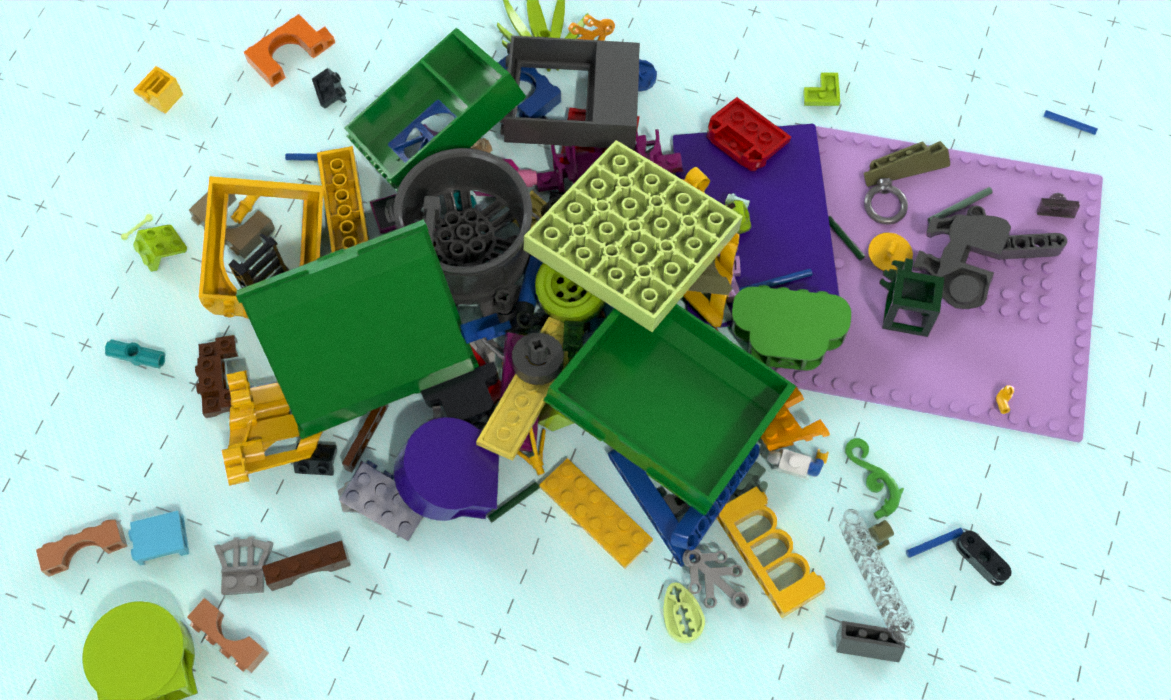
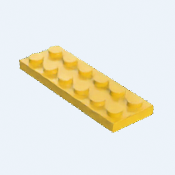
[539,458,653,569]

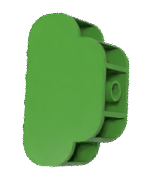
[731,285,851,371]

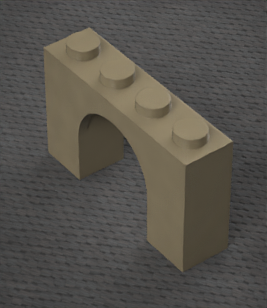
[189,192,275,259]

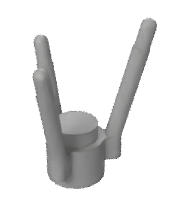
[475,337,504,364]

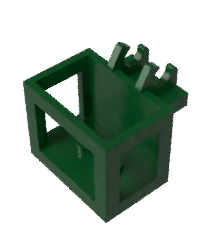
[879,258,944,337]

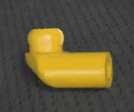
[996,385,1014,414]

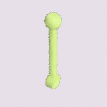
[121,214,153,240]

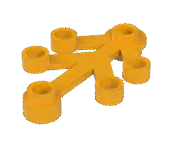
[568,15,615,41]

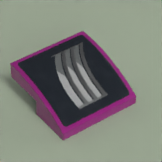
[370,194,415,234]

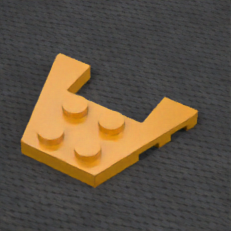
[760,387,830,451]

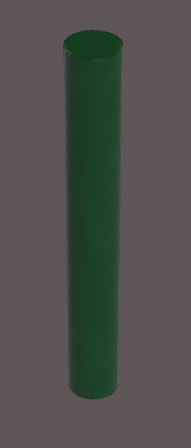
[828,216,866,261]
[487,482,540,523]

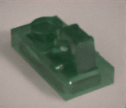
[562,320,584,358]

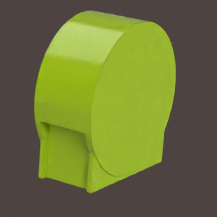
[82,601,198,700]

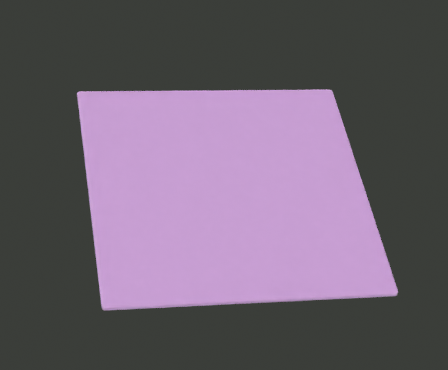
[772,126,1103,442]

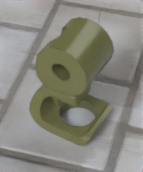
[863,520,894,551]

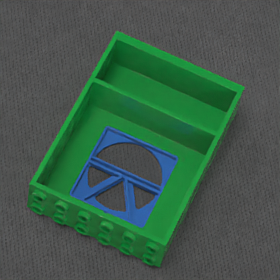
[344,27,526,192]

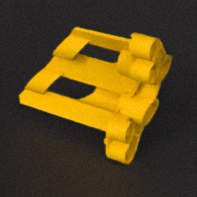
[221,370,326,486]

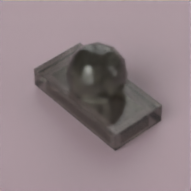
[1037,193,1080,218]

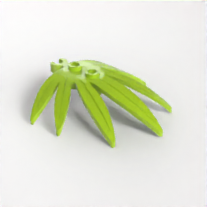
[497,0,589,72]

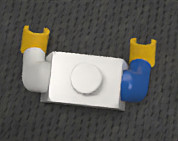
[768,449,829,481]

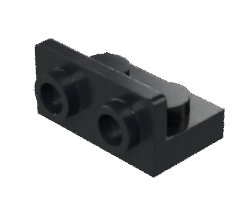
[312,68,347,109]
[293,443,337,476]

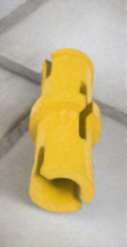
[231,195,260,224]

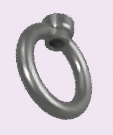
[864,178,908,225]

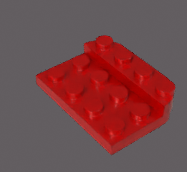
[707,97,791,171]

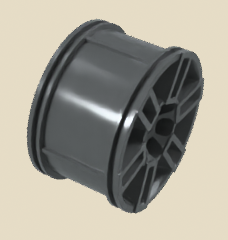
[394,148,532,305]

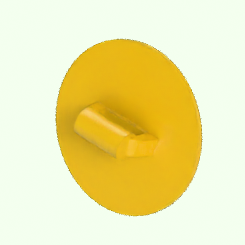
[868,233,913,272]

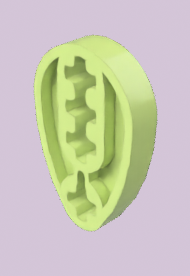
[663,582,705,643]

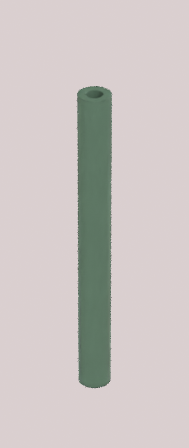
[927,187,993,224]

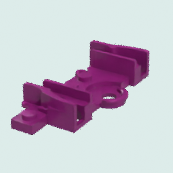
[537,129,683,192]

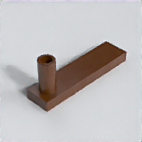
[342,404,389,473]

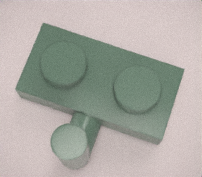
[733,461,768,497]

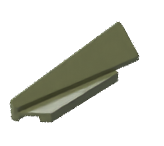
[864,141,950,187]

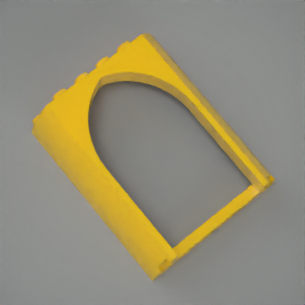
[198,176,324,319]

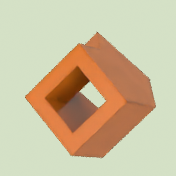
[317,26,335,49]

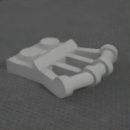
[214,536,274,595]

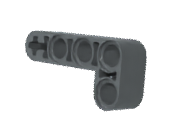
[1000,233,1067,260]

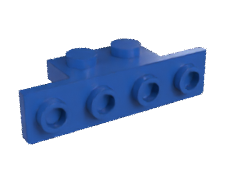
[460,313,511,344]

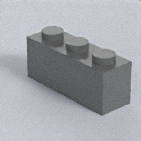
[836,621,905,663]

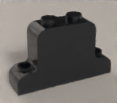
[420,361,499,424]

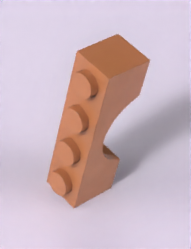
[36,519,128,577]
[187,598,269,673]

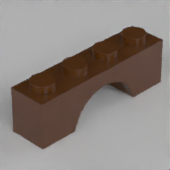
[262,540,351,591]

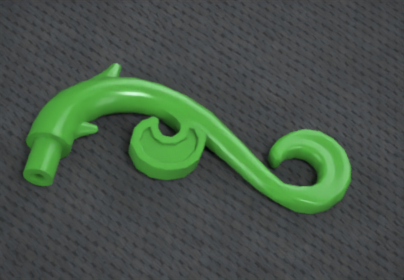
[845,438,904,520]

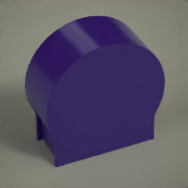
[394,417,499,521]

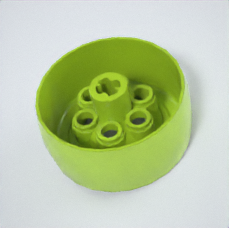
[535,263,606,325]

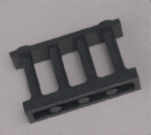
[228,233,289,289]

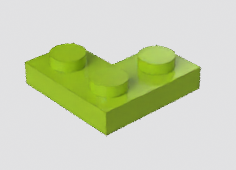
[803,72,841,106]

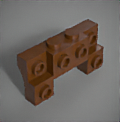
[195,335,239,418]

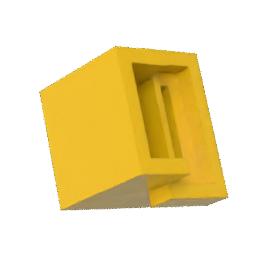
[133,66,183,114]

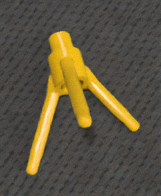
[517,428,546,476]

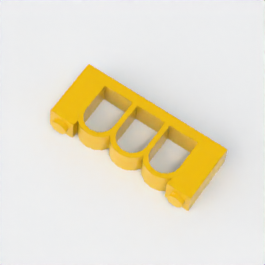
[716,486,826,618]

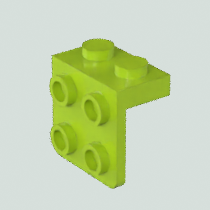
[133,224,187,272]

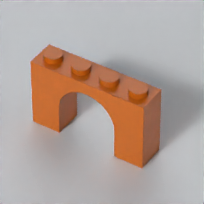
[244,14,327,87]

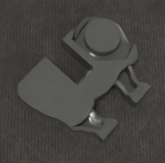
[913,214,1011,309]

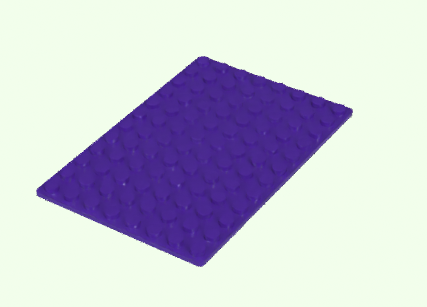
[673,123,839,328]

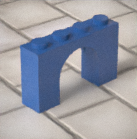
[498,54,561,119]

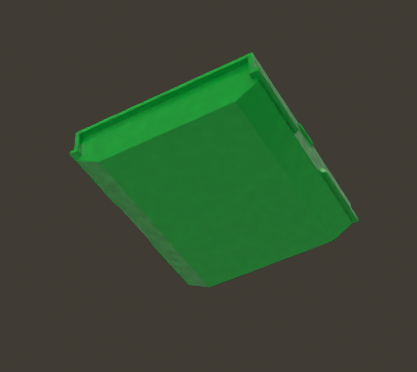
[236,220,479,439]
[543,304,797,516]

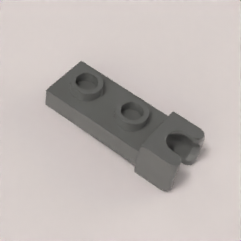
[422,196,441,243]

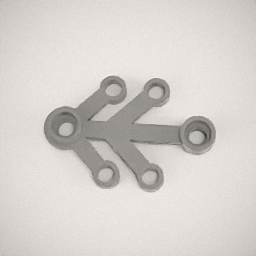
[683,548,749,609]

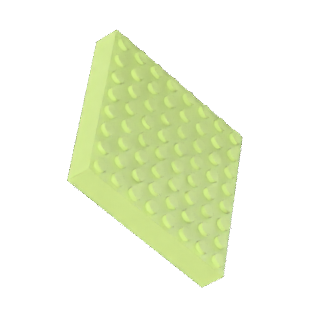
[523,140,743,332]

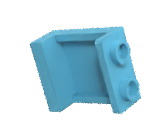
[128,511,189,566]

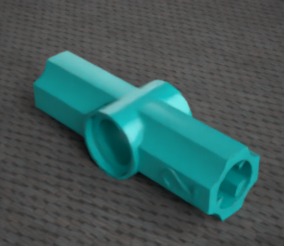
[105,339,166,369]

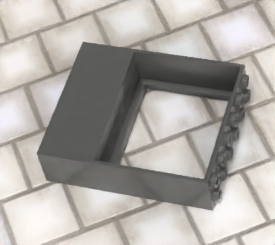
[500,35,640,150]

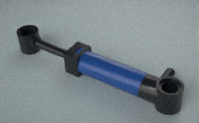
[509,197,559,334]

